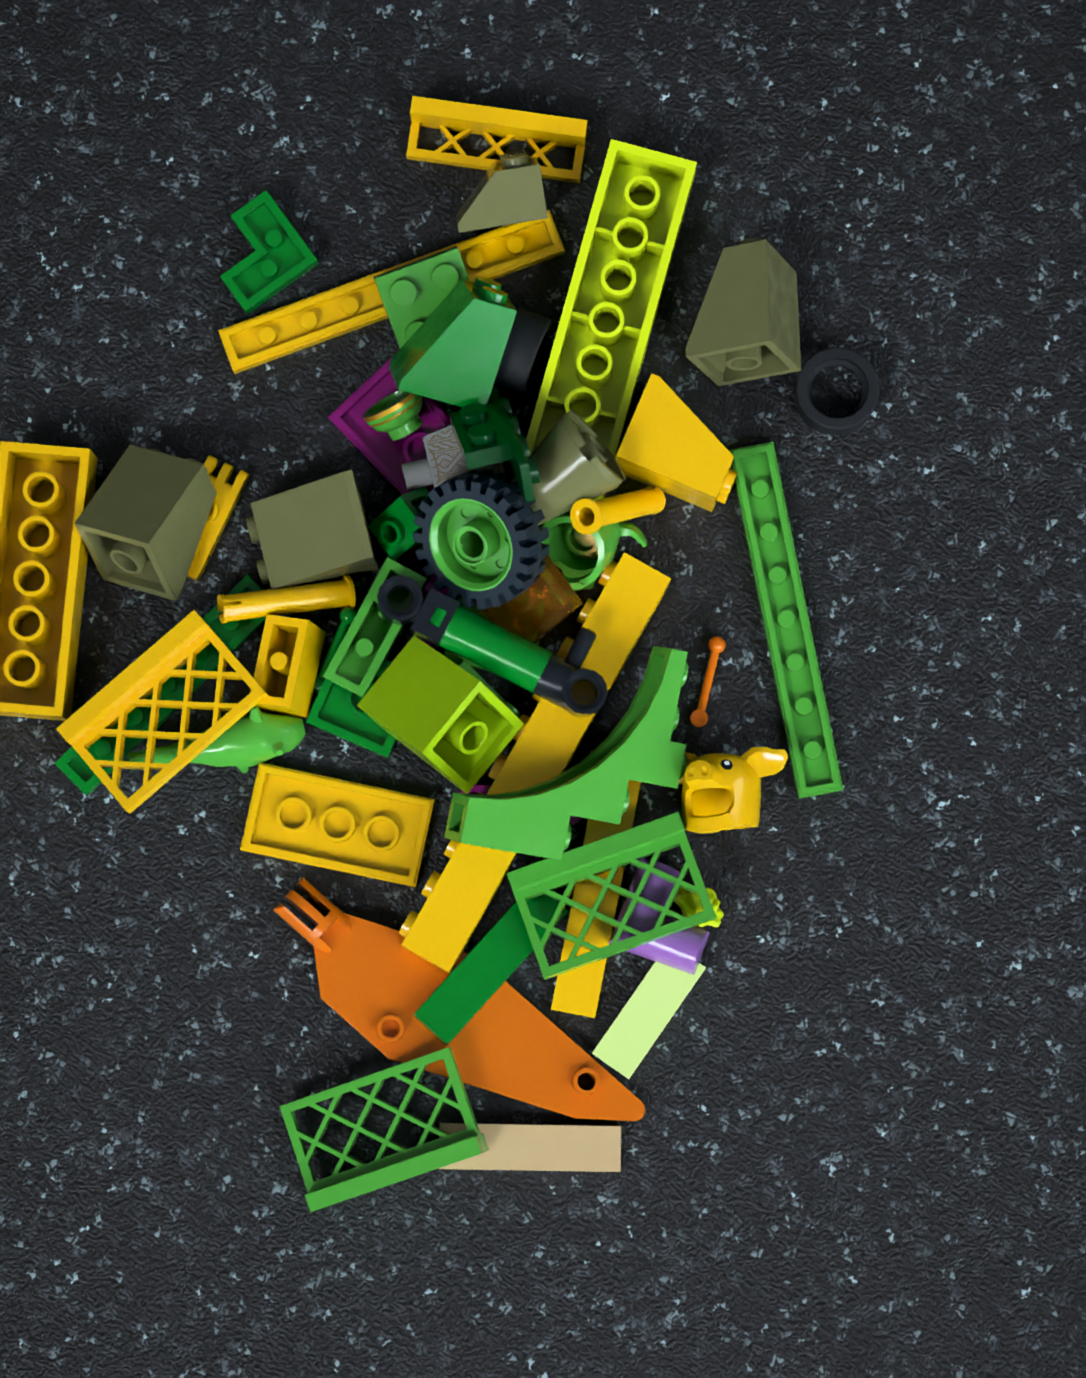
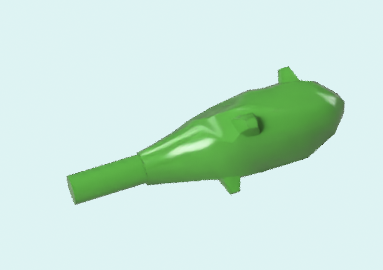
[128,705,306,773]

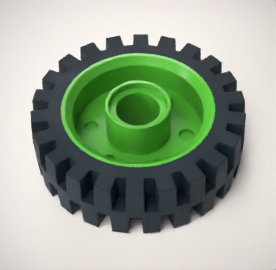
[413,469,550,609]

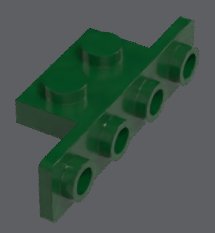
[449,384,540,502]

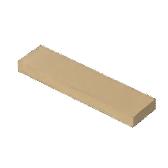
[439,1123,621,1172]

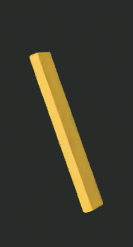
[551,780,641,1018]

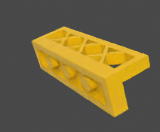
[406,96,588,183]

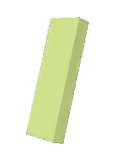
[592,962,706,1079]

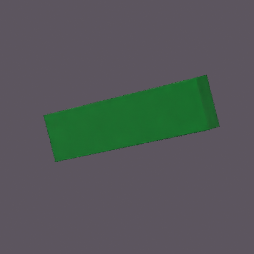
[413,895,568,1046]

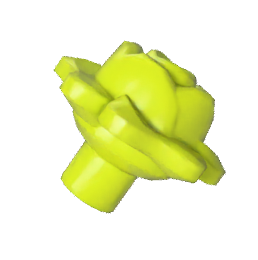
[674,887,724,927]

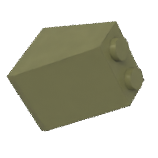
[685,238,801,386]
[75,445,216,601]
[246,470,379,589]

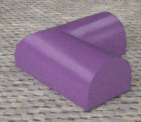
[609,858,710,975]

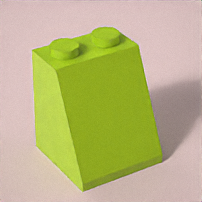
[357,635,524,793]

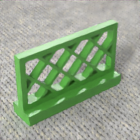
[506,812,716,980]
[279,1047,489,1212]

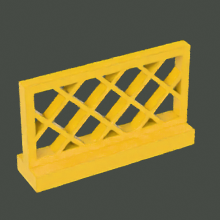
[56,610,268,814]

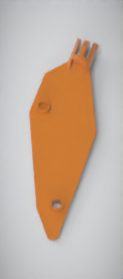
[273,877,645,1121]

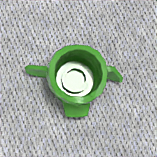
[541,510,647,592]

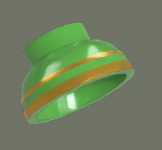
[362,390,423,441]

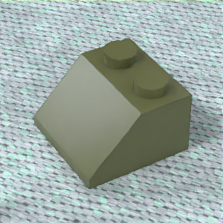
[456,151,548,233]

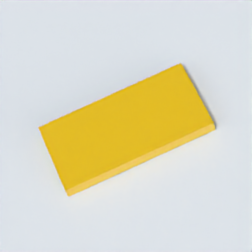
[240,763,435,888]

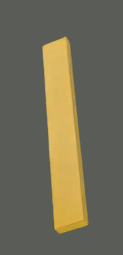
[218,210,565,374]

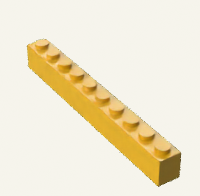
[398,552,671,974]

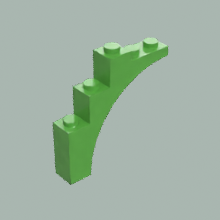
[444,646,688,861]

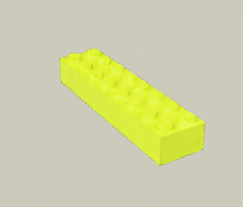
[526,139,697,500]

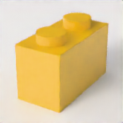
[250,614,326,718]

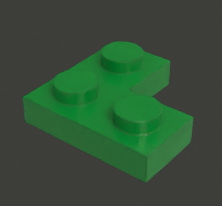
[220,190,319,315]

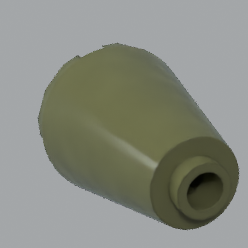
[508,410,626,526]

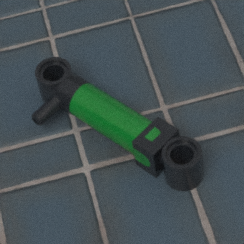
[377,575,607,718]

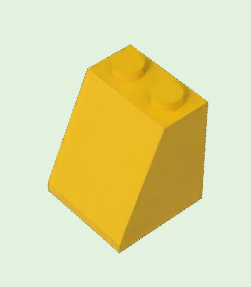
[616,373,738,512]

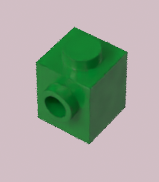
[368,486,429,561]

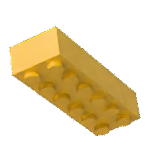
[0,441,98,721]

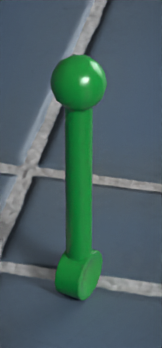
[314,607,357,694]

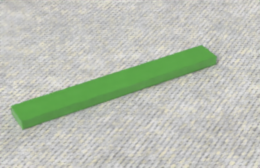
[729,442,843,799]

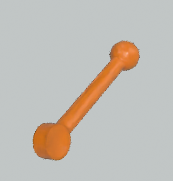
[690,636,726,727]

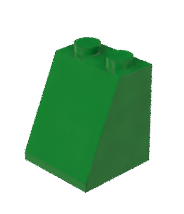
[388,277,517,407]

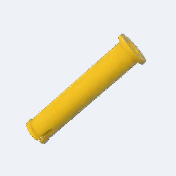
[570,486,666,535]
[217,575,356,624]

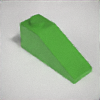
[323,557,428,698]

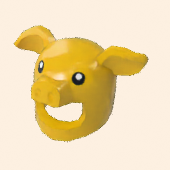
[679,747,788,834]

